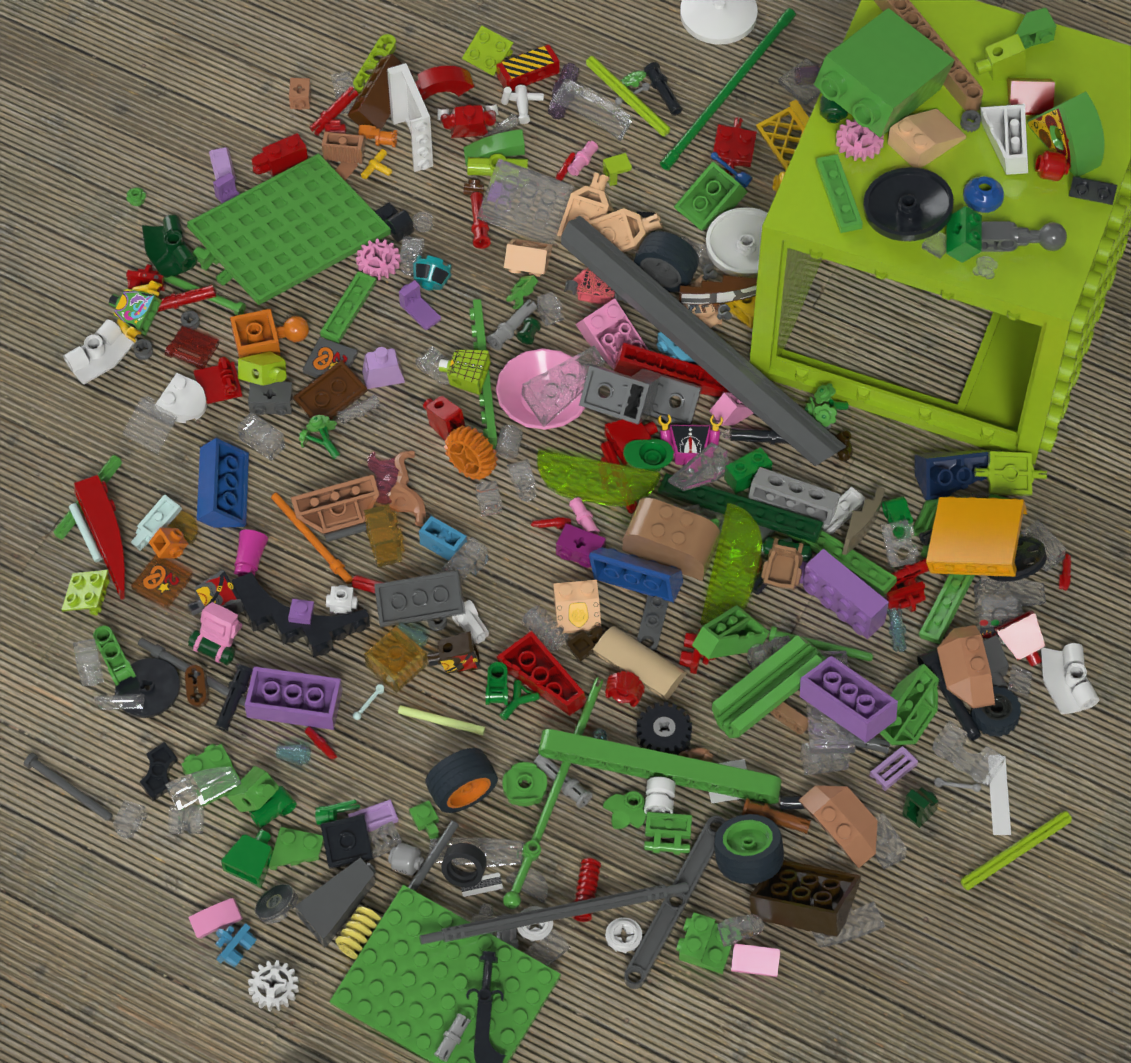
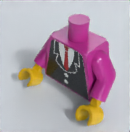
[658,414,723,474]

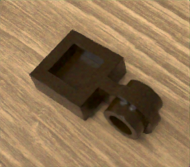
[566,626,606,662]

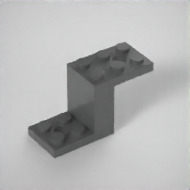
[579,364,702,425]

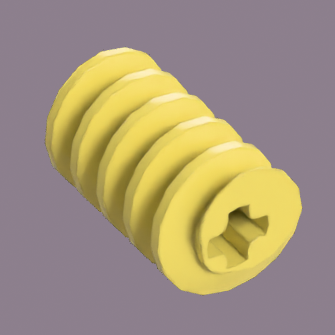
[335,907,381,960]

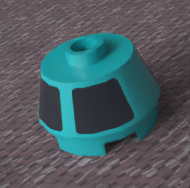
[413,255,452,291]

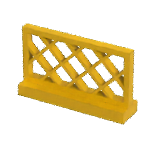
[756,99,809,171]

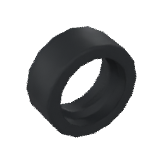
[441,843,487,887]

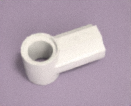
[451,600,489,644]

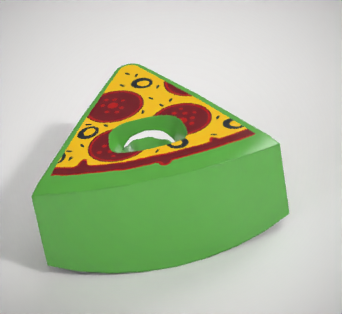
[1027,91,1104,177]

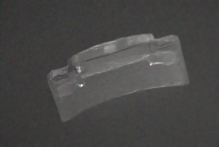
[553,78,634,141]

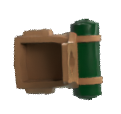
[761,537,813,590]

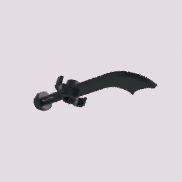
[466,951,507,1063]

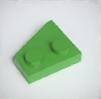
[269,827,324,870]

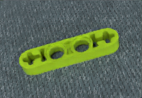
[353,34,396,94]

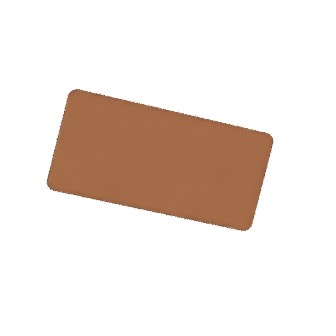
[335,161,358,181]

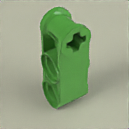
[93,626,136,686]

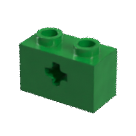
[946,206,982,263]
[724,447,773,494]

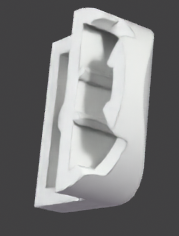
[155,373,207,423]

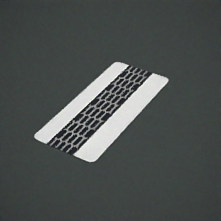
[461,873,503,897]

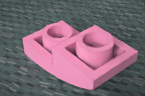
[188,898,243,939]

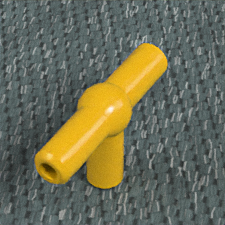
[361,149,392,179]

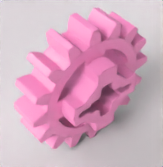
[836,119,884,161]
[356,239,401,280]

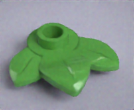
[603,791,646,829]

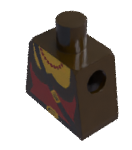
[427,631,481,673]

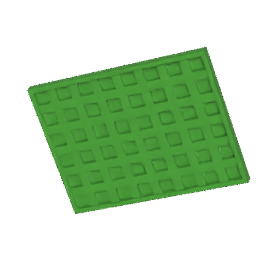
[187,153,391,305]
[329,885,561,1063]

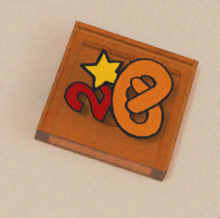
[131,554,192,609]

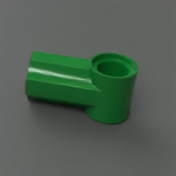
[249,786,297,829]

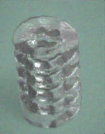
[522,605,569,651]

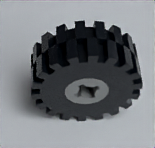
[636,702,692,755]

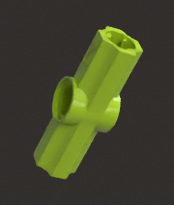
[467,154,528,180]

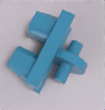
[215,923,257,967]

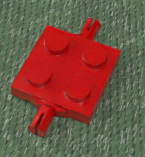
[713,117,757,176]

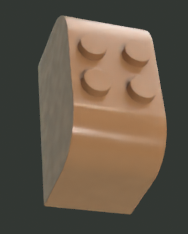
[622,498,720,581]

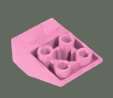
[575,298,649,370]

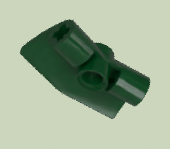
[142,215,197,278]

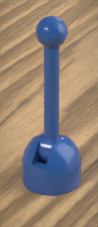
[711,152,753,188]

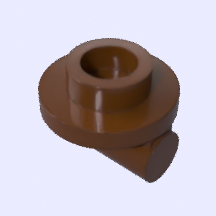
[463,179,484,196]

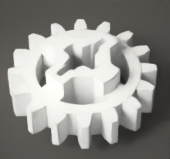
[248,960,299,1011]

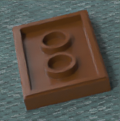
[293,360,368,420]

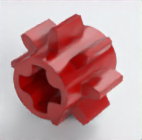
[325,119,346,134]

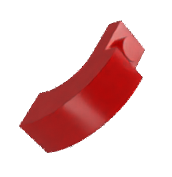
[415,66,475,100]

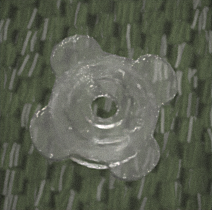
[973,256,998,279]

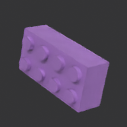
[803,549,889,639]
[800,656,898,743]
[245,667,342,730]

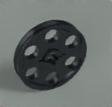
[987,536,1047,582]

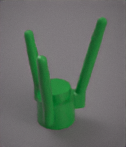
[315,799,360,825]

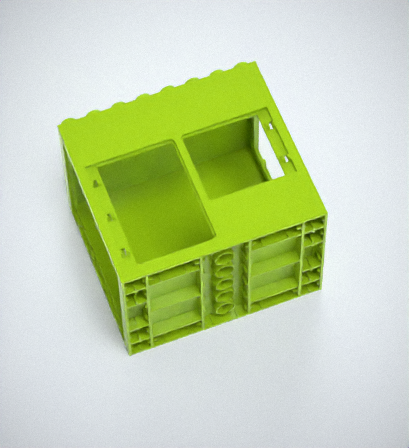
[749,0,1131,465]

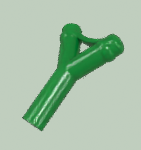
[499,680,540,721]

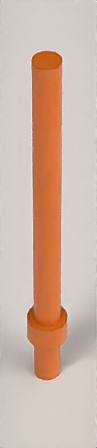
[271,492,353,584]

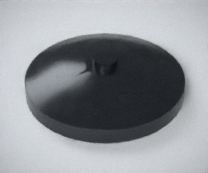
[864,167,954,241]

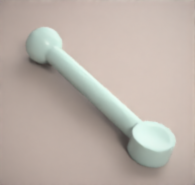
[353,684,384,720]

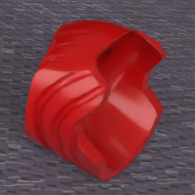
[606,671,645,707]

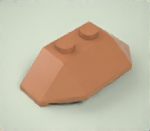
[291,474,379,534]
[937,625,995,709]
[798,786,878,869]

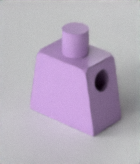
[362,347,405,389]

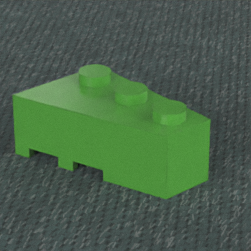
[692,605,770,659]

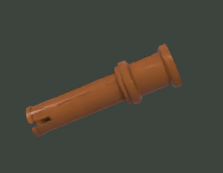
[742,798,811,834]

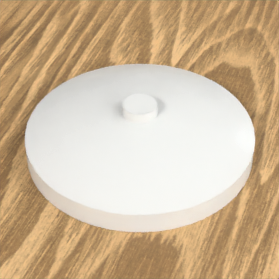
[680,0,758,45]
[706,207,768,278]

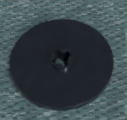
[115,658,181,718]

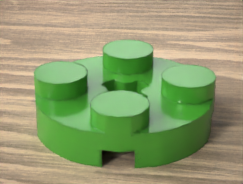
[502,762,547,806]

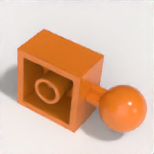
[230,309,309,358]

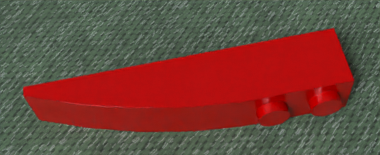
[614,342,730,397]
[74,475,125,600]

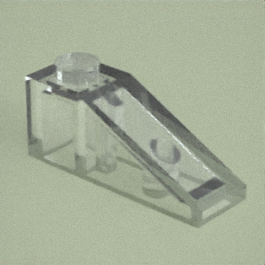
[668,442,730,491]

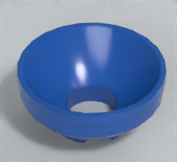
[963,176,1004,213]

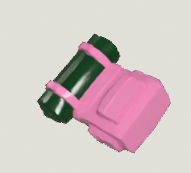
[188,602,242,665]

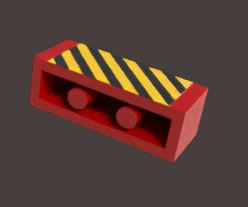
[496,44,560,91]

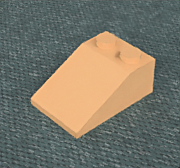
[888,109,966,168]

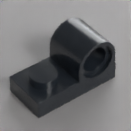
[374,202,414,242]

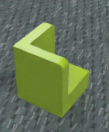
[603,153,632,186]

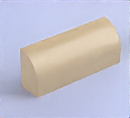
[593,626,687,701]

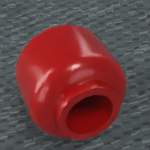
[1035,151,1070,181]

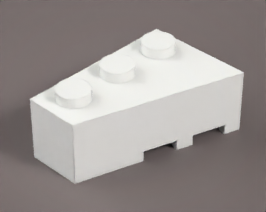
[980,104,1028,175]

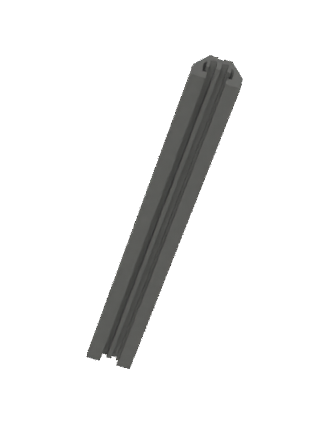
[561,216,846,466]

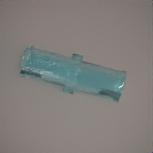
[888,608,907,652]

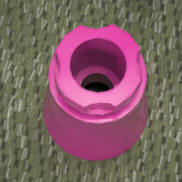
[234,530,268,577]

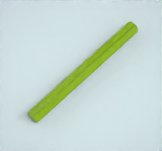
[586,56,670,137]
[960,811,1072,890]

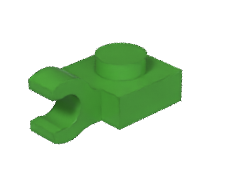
[506,275,538,309]
[409,801,440,841]

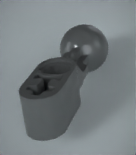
[982,222,1067,252]

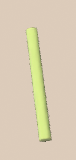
[398,705,485,735]

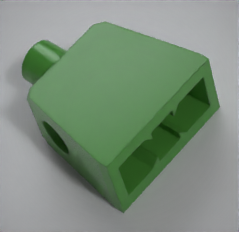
[226,766,279,812]

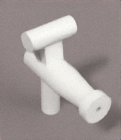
[501,85,544,124]

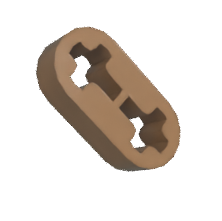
[770,702,810,734]

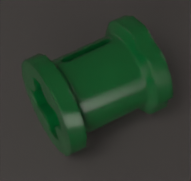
[516,317,541,345]

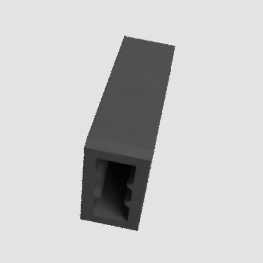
[295,857,376,948]

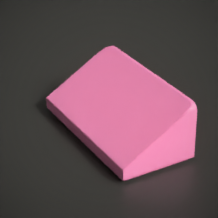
[731,944,780,977]

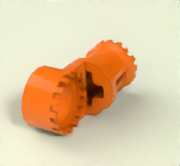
[358,125,397,148]

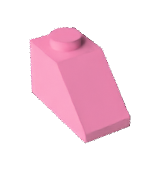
[710,393,753,426]

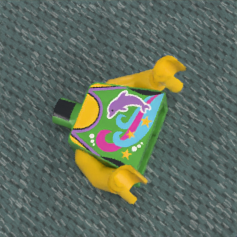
[109,281,162,343]

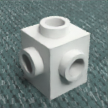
[326,585,358,616]

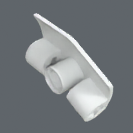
[63,319,137,384]
[1041,643,1099,714]

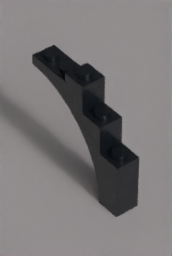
[232,572,370,658]

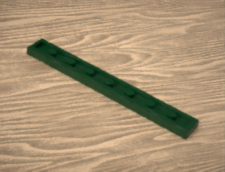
[658,473,824,544]

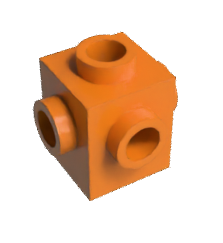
[149,528,188,559]

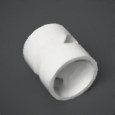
[644,777,676,814]

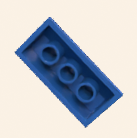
[197,438,249,528]
[589,547,683,603]

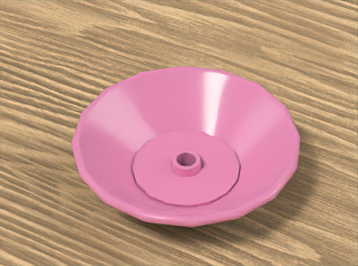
[496,348,588,430]

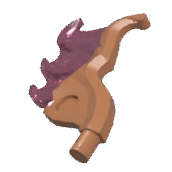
[367,451,426,526]

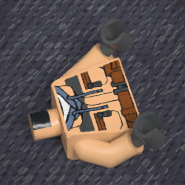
[683,264,732,328]

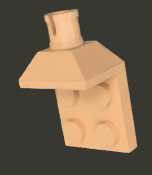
[557,172,614,237]
[588,208,663,253]

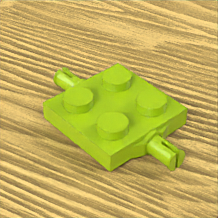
[974,451,1047,496]

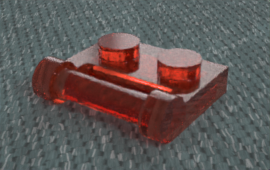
[165,326,219,369]

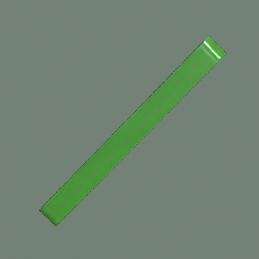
[538,729,782,804]

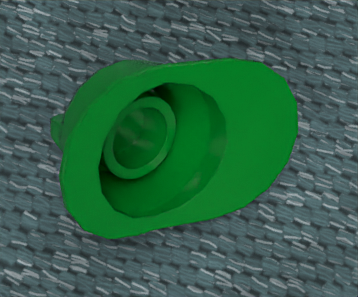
[623,439,674,472]

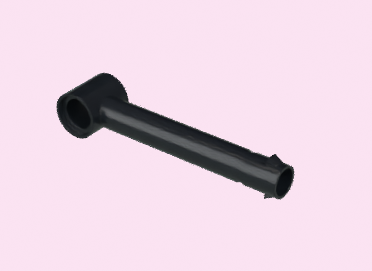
[917,648,981,741]

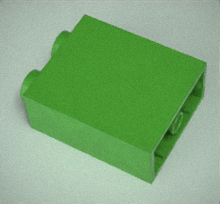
[814,8,955,137]

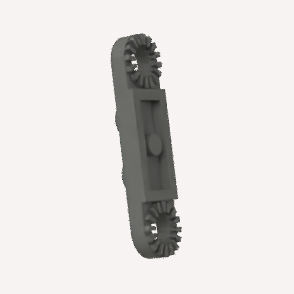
[637,595,669,652]

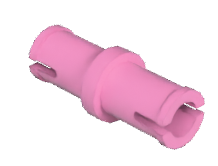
[567,141,598,176]
[569,497,600,535]

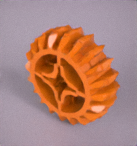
[444,425,498,480]

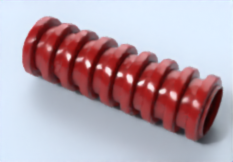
[573,858,601,922]

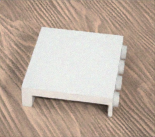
[387,63,433,172]

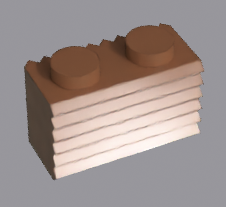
[322,132,365,164]

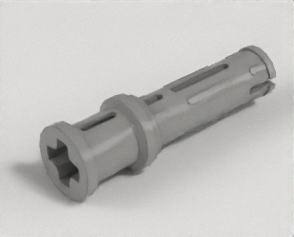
[487,299,537,350]
[534,754,593,808]

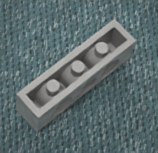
[749,467,840,525]

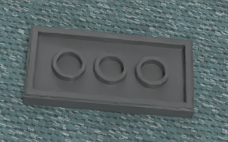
[374,570,465,628]

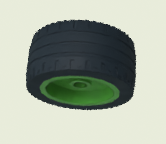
[714,814,784,884]

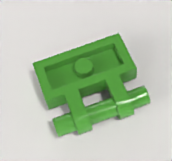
[644,812,692,855]

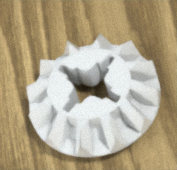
[517,906,553,942]
[605,918,642,954]

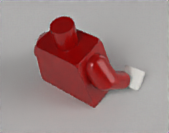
[438,104,499,138]

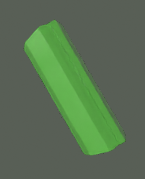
[712,635,827,738]

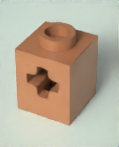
[289,78,311,110]

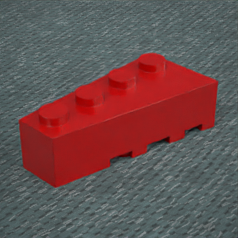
[496,631,587,716]

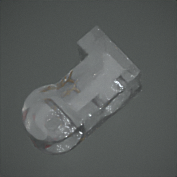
[717,914,764,947]

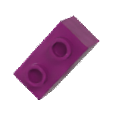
[556,524,606,568]

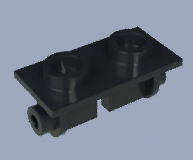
[1069,176,1117,205]

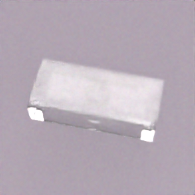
[94,694,145,710]

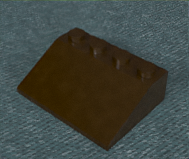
[750,860,861,937]

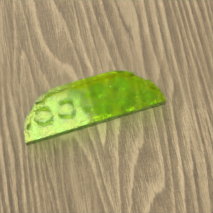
[537,450,661,507]
[700,503,762,625]

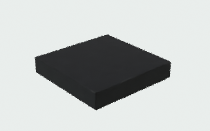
[320,814,374,869]

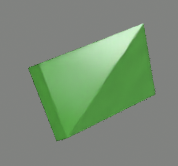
[910,499,939,536]

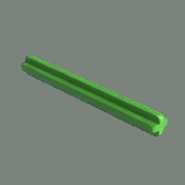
[54,455,122,539]

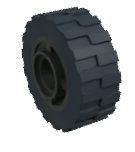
[970,686,1021,737]

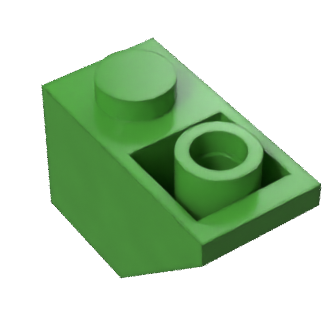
[1015,8,1057,49]

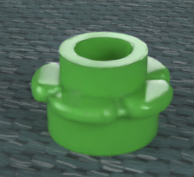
[126,188,146,206]

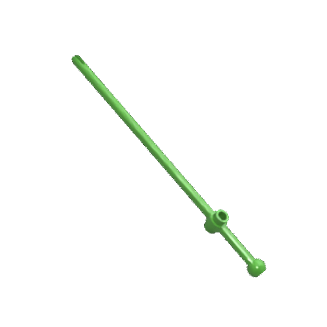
[503,677,603,909]

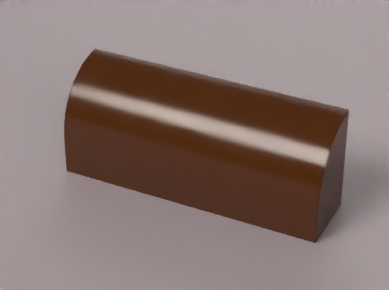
[347,54,413,130]

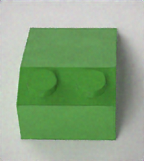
[674,161,748,231]

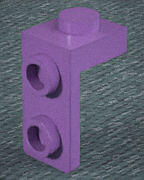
[213,172,240,204]
[399,280,441,330]

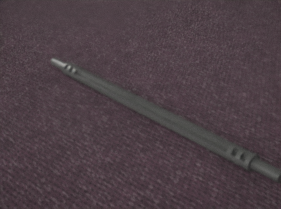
[419,882,689,945]

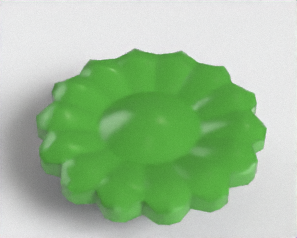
[621,71,646,87]

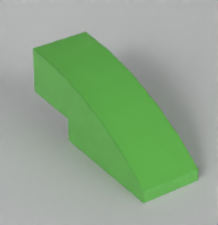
[464,129,525,166]

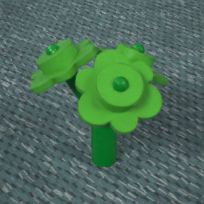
[805,383,849,427]
[299,415,340,459]

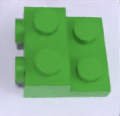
[181,744,241,806]
[676,912,737,974]

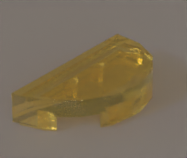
[168,511,198,544]

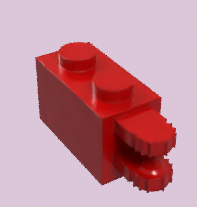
[252,133,308,177]

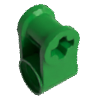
[882,496,913,539]
[486,662,508,706]

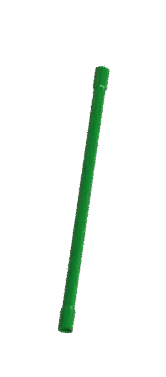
[660,8,796,171]

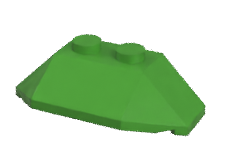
[880,664,939,746]

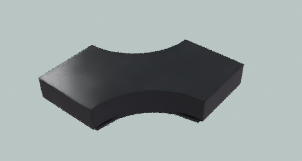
[140,742,178,801]

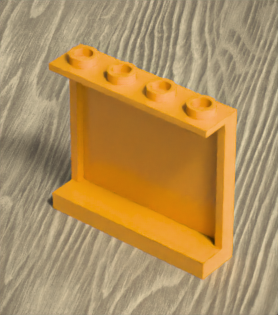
[926,496,1027,577]

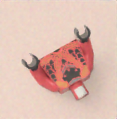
[564,268,627,305]

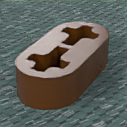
[185,665,209,708]

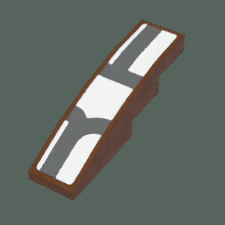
[679,275,757,305]

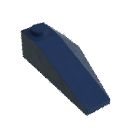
[915,449,1002,500]

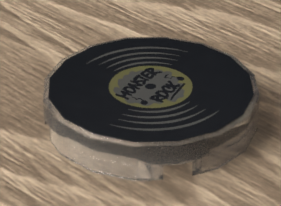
[255,884,298,924]

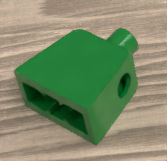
[221,830,273,888]

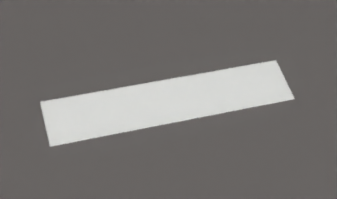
[988,756,1011,835]

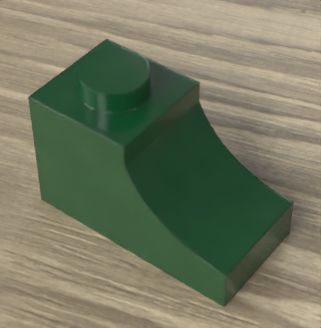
[902,787,939,828]

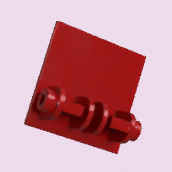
[193,357,243,404]

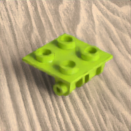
[462,25,513,76]
[61,570,110,616]

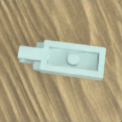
[131,495,182,551]

